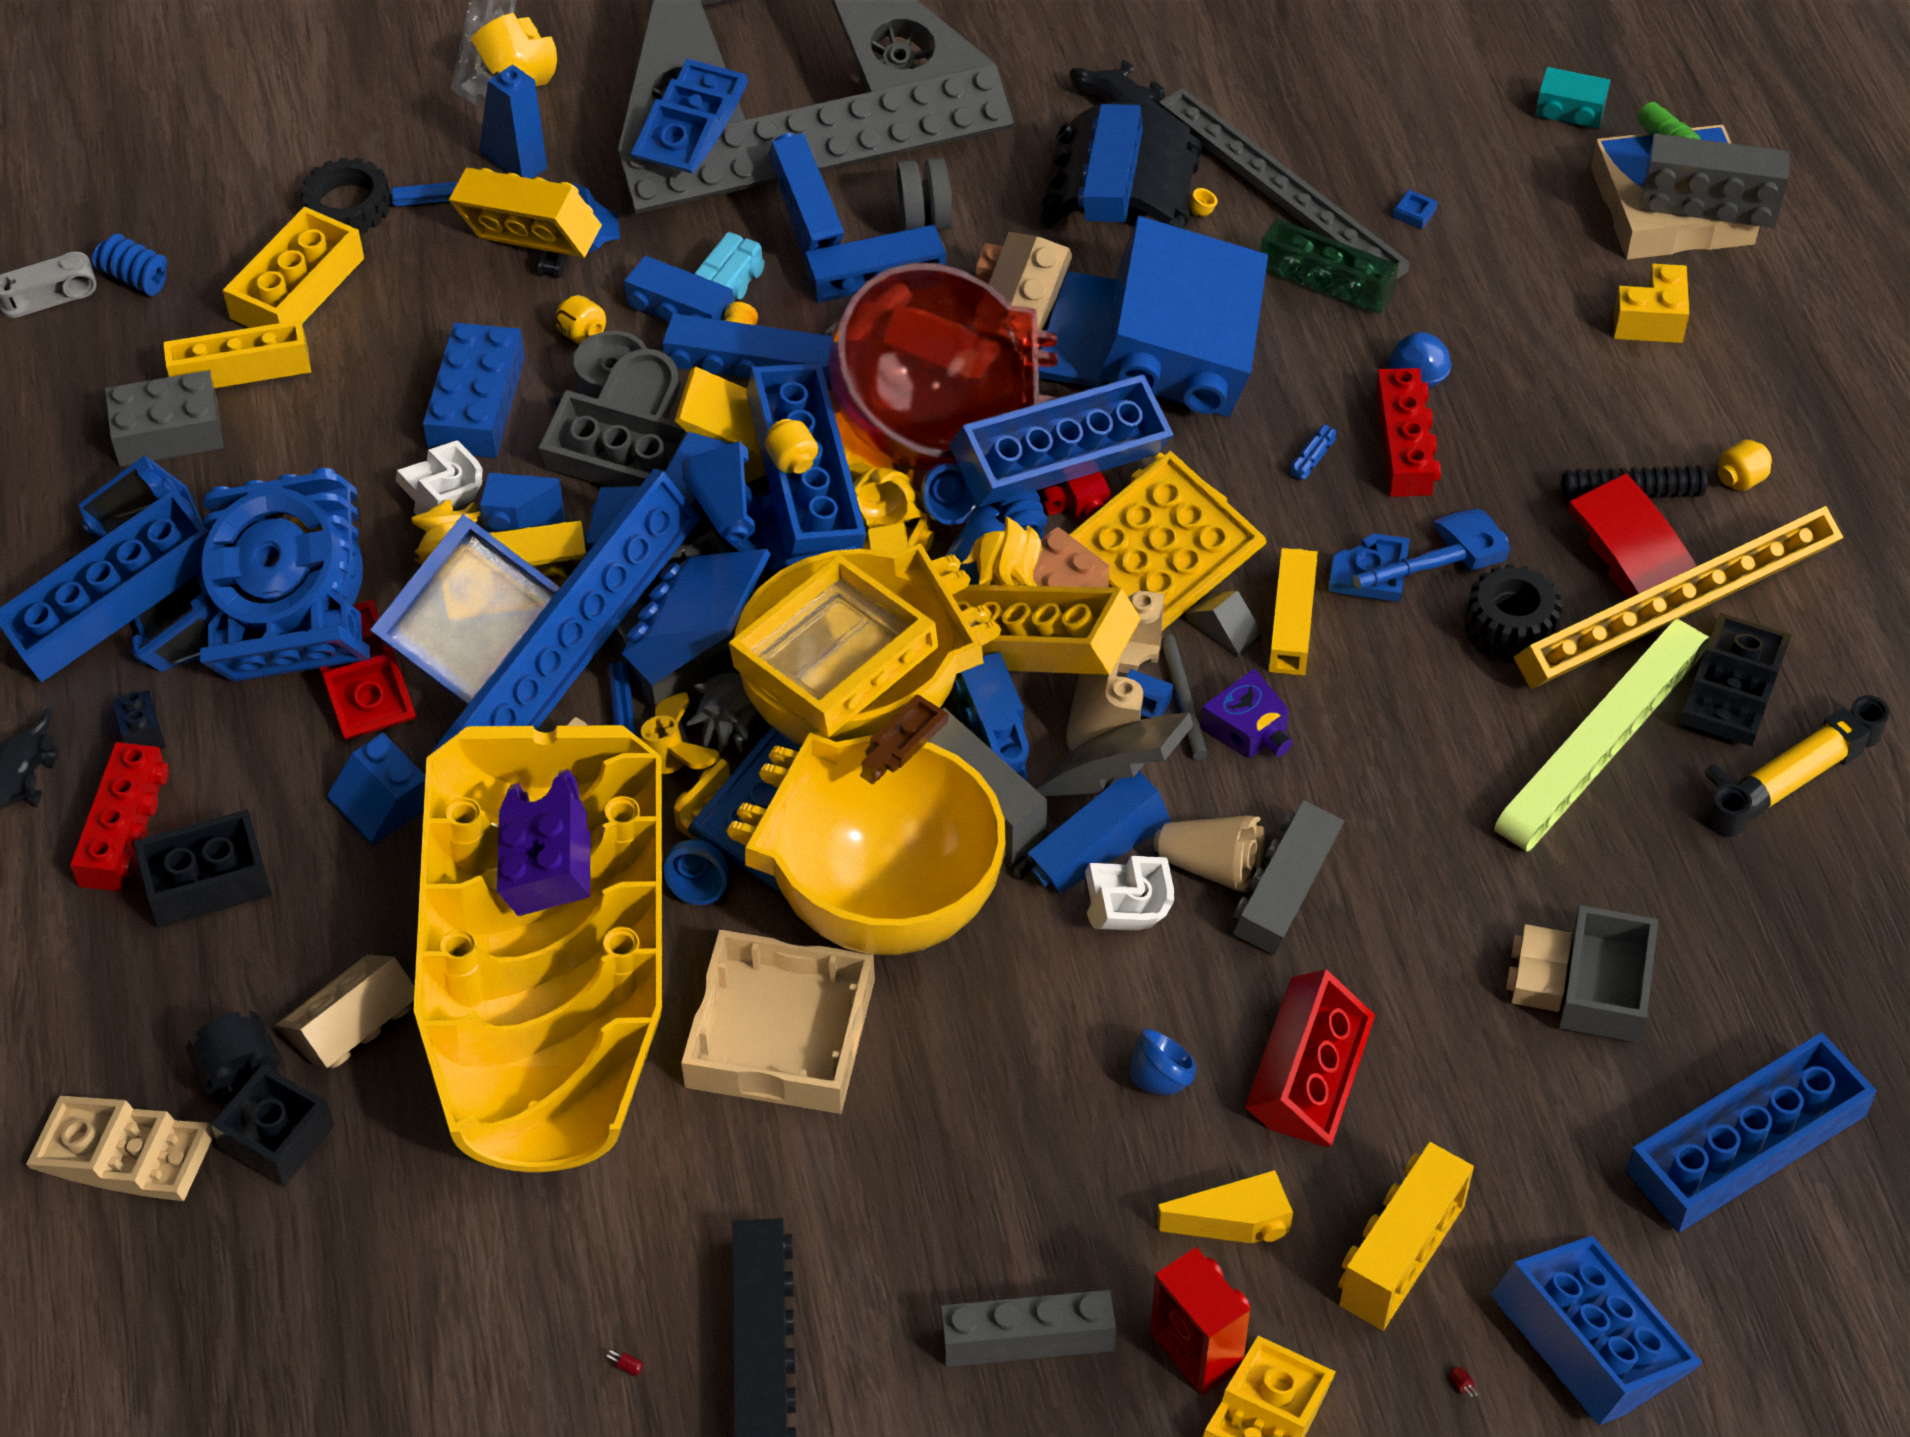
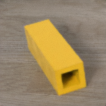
[1269,548,1318,676]

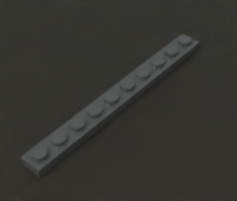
[1159,88,1410,287]

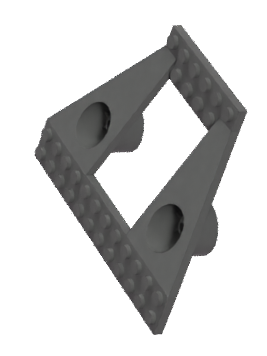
[618,0,1014,214]

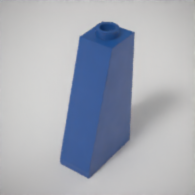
[480,65,547,179]
[769,133,844,263]
[1028,771,1172,894]

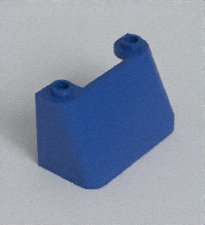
[682,441,787,577]

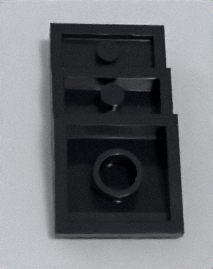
[1680,613,1792,746]

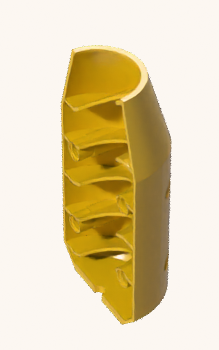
[414,725,662,1172]

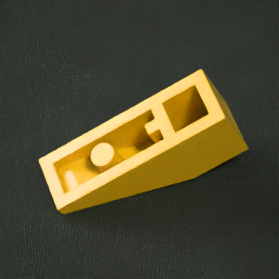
[1156,1170,1293,1244]

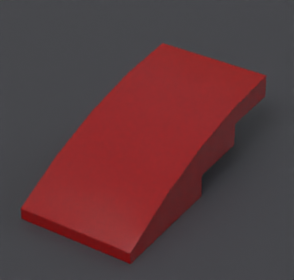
[1568,473,1697,598]
[319,599,417,741]

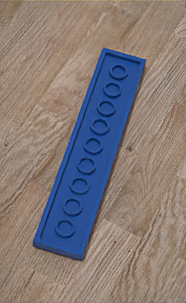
[431,468,701,753]

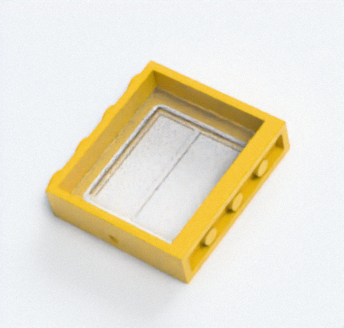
[728,555,938,738]

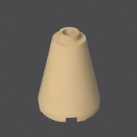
[1154,815,1264,893]

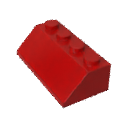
[1245,969,1375,1147]

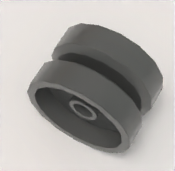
[896,157,952,231]
[573,331,647,399]

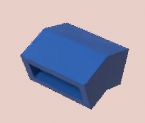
[1126,669,1173,718]

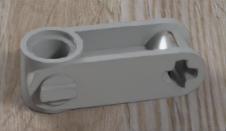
[0,251,97,318]

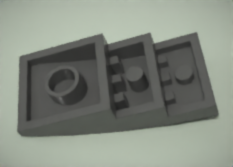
[1036,712,1193,796]

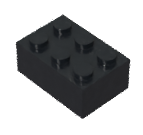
[134,809,272,928]

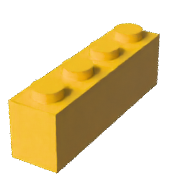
[163,320,311,388]

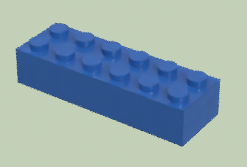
[746,363,866,559]
[949,374,1174,508]
[0,489,209,683]
[1625,1032,1877,1233]

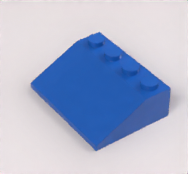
[622,549,771,685]
[1490,1235,1702,1425]

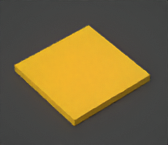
[1069,450,1266,631]

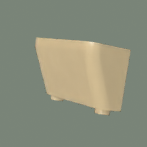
[1066,591,1165,751]

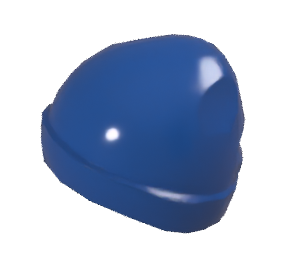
[1389,332,1452,388]
[921,462,977,526]
[663,839,730,905]
[1129,1028,1196,1096]

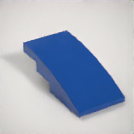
[631,58,749,174]
[1036,271,1116,388]

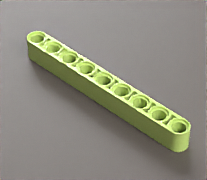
[1494,619,1710,852]

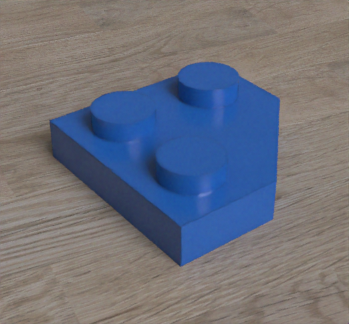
[1328,533,1410,602]

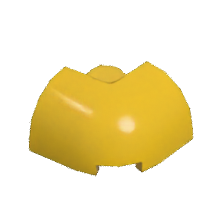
[471,13,557,86]

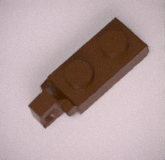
[860,694,949,785]

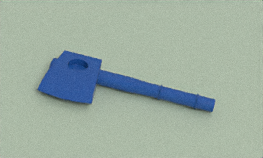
[1352,509,1511,589]

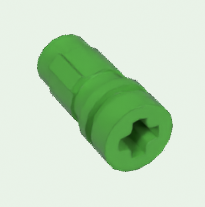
[1637,102,1701,139]

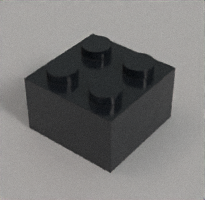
[211,1064,334,1187]

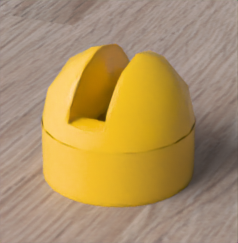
[1189,188,1217,217]

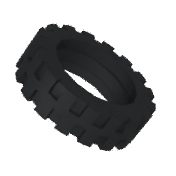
[300,158,391,234]

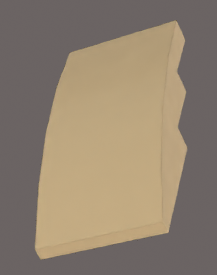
[26,1096,214,1201]

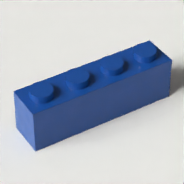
[1078,104,1143,222]
[805,225,946,303]

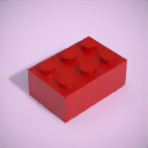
[1150,1247,1250,1396]

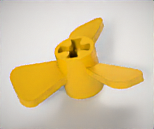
[639,692,721,774]

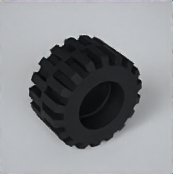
[1465,564,1562,663]

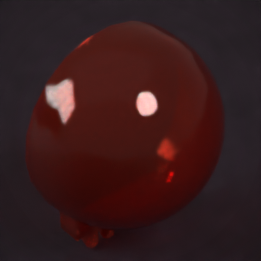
[828,263,1058,471]

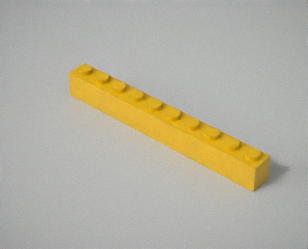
[1514,506,1843,689]

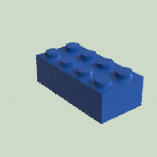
[423,323,525,458]

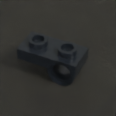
[113,690,166,750]

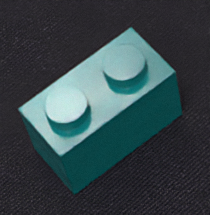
[1535,67,1611,129]

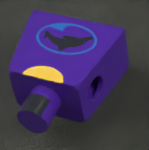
[1201,669,1293,758]

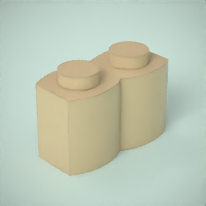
[1506,924,1572,1012]

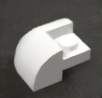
[396,440,483,515]
[1085,856,1174,930]

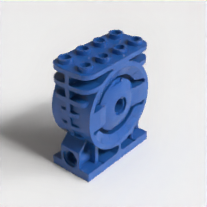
[200,468,370,682]

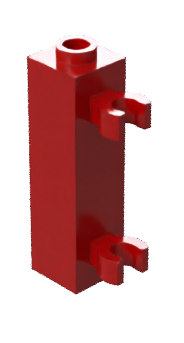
[1043,471,1111,523]

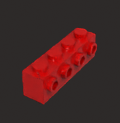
[1375,368,1441,497]
[70,742,169,892]

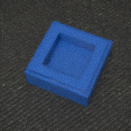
[1392,189,1438,229]

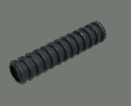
[1561,465,1707,501]

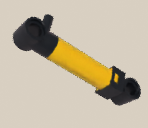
[1705,695,1890,837]

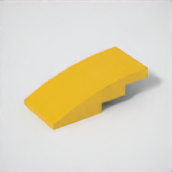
[1203,1336,1336,1437]

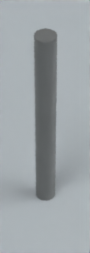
[1161,635,1208,760]

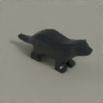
[1069,60,1176,118]
[0,708,58,809]

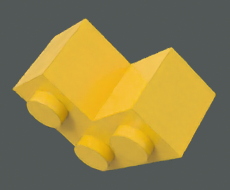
[1613,264,1689,343]

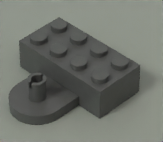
[539,349,688,487]

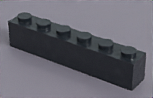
[733,1218,797,1437]

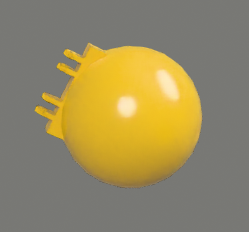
[735,543,1002,746]
[726,732,1005,955]

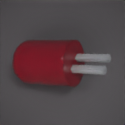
[606,1350,643,1376]
[1449,1367,1477,1397]

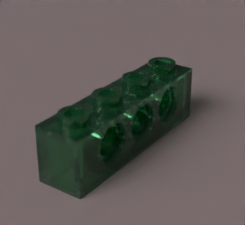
[1260,218,1399,314]

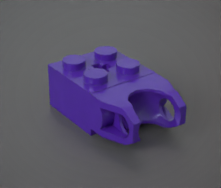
[497,769,591,916]

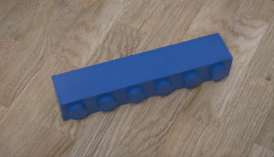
[663,313,874,395]

